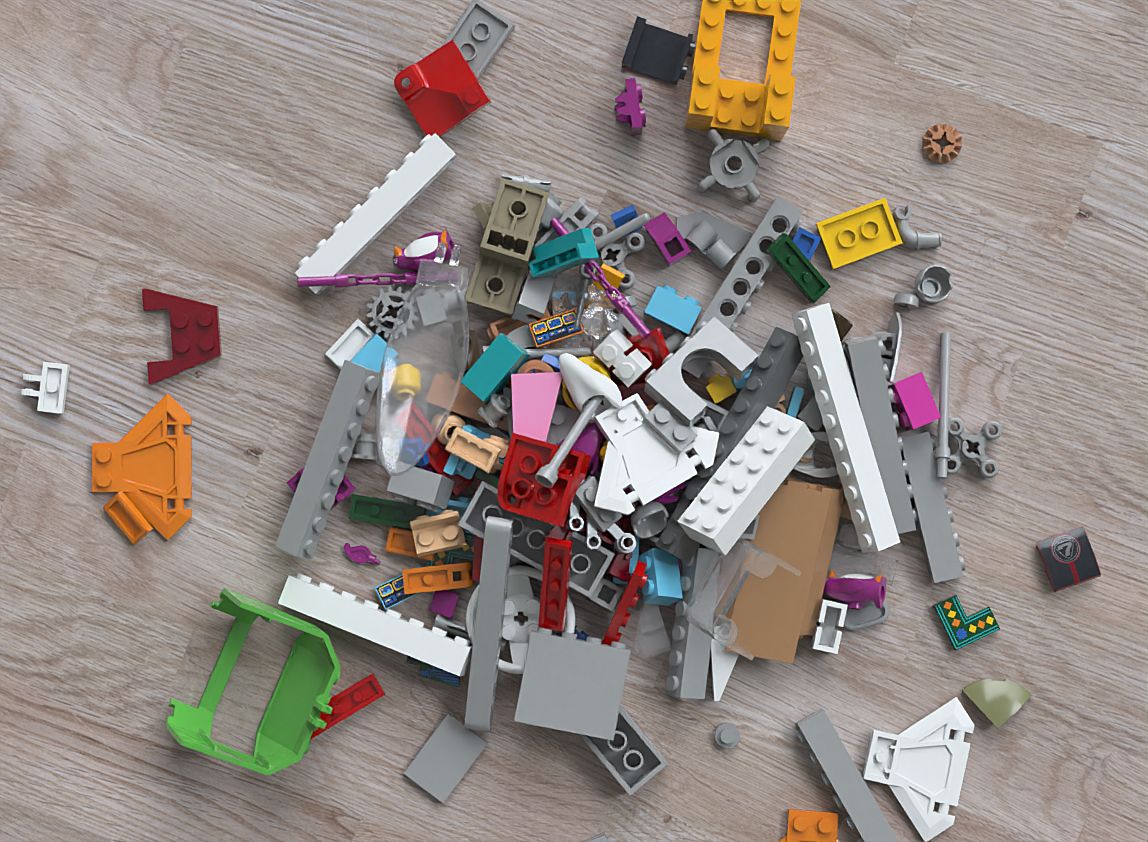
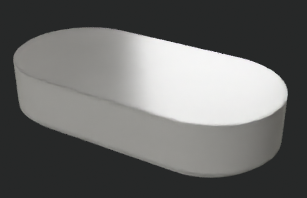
[843,601,890,631]

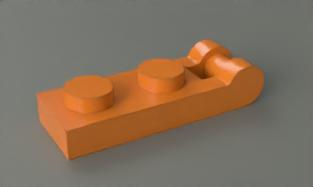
[402,562,474,594]

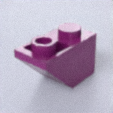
[643,212,691,267]

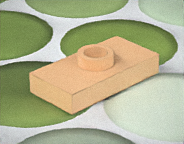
[445,427,502,473]

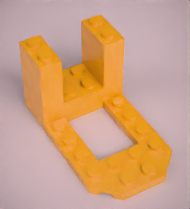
[684,0,801,141]

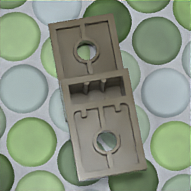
[464,178,549,317]

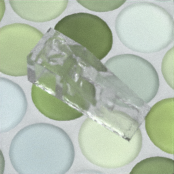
[633,593,671,659]

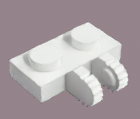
[21,362,70,414]

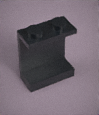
[621,16,696,85]

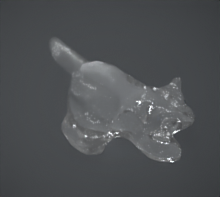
[581,284,618,357]

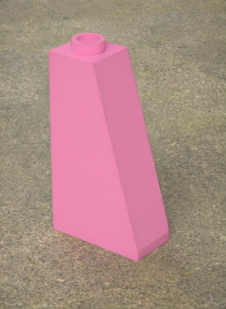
[511,372,563,442]

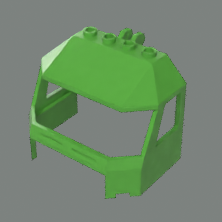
[165,588,340,776]

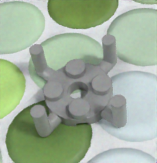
[697,129,769,203]

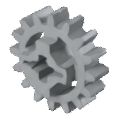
[366,286,420,340]

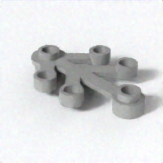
[567,480,636,554]

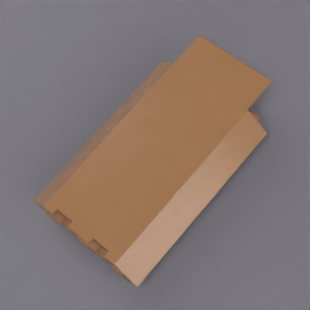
[715,477,845,664]

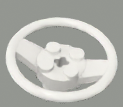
[466,566,575,674]

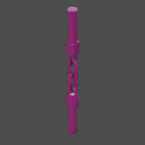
[550,218,651,339]
[297,271,454,288]

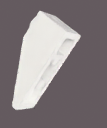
[710,624,739,701]

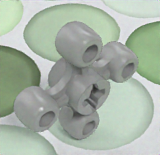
[579,223,645,290]
[947,417,1002,479]

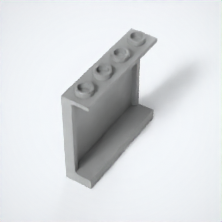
[514,627,631,740]

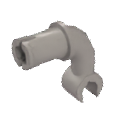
[893,205,942,250]

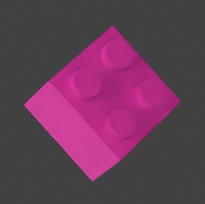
[888,372,941,431]

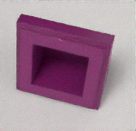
[429,590,460,618]

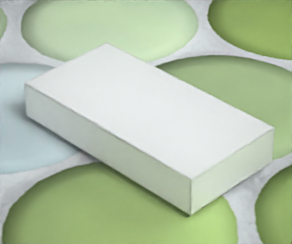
[325,319,375,369]

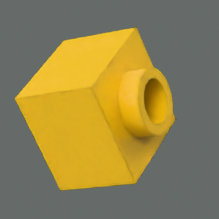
[705,373,737,404]

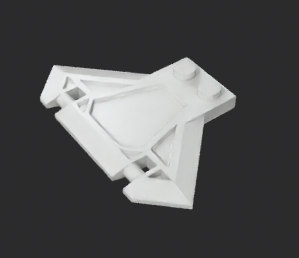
[594,393,719,515]
[862,697,974,842]

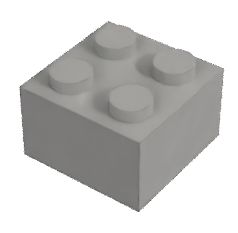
[387,462,455,512]

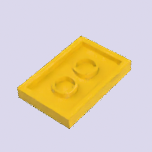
[815,198,902,270]

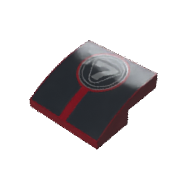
[1036,526,1101,592]

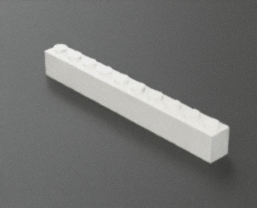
[791,303,900,553]

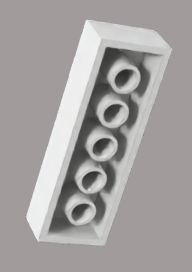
[678,406,815,556]

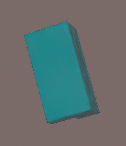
[529,228,599,278]
[460,333,531,402]

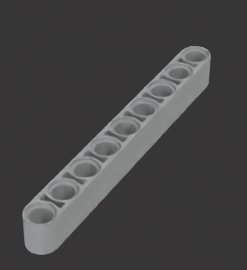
[464,516,514,732]

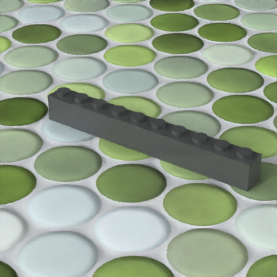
[656,327,804,564]

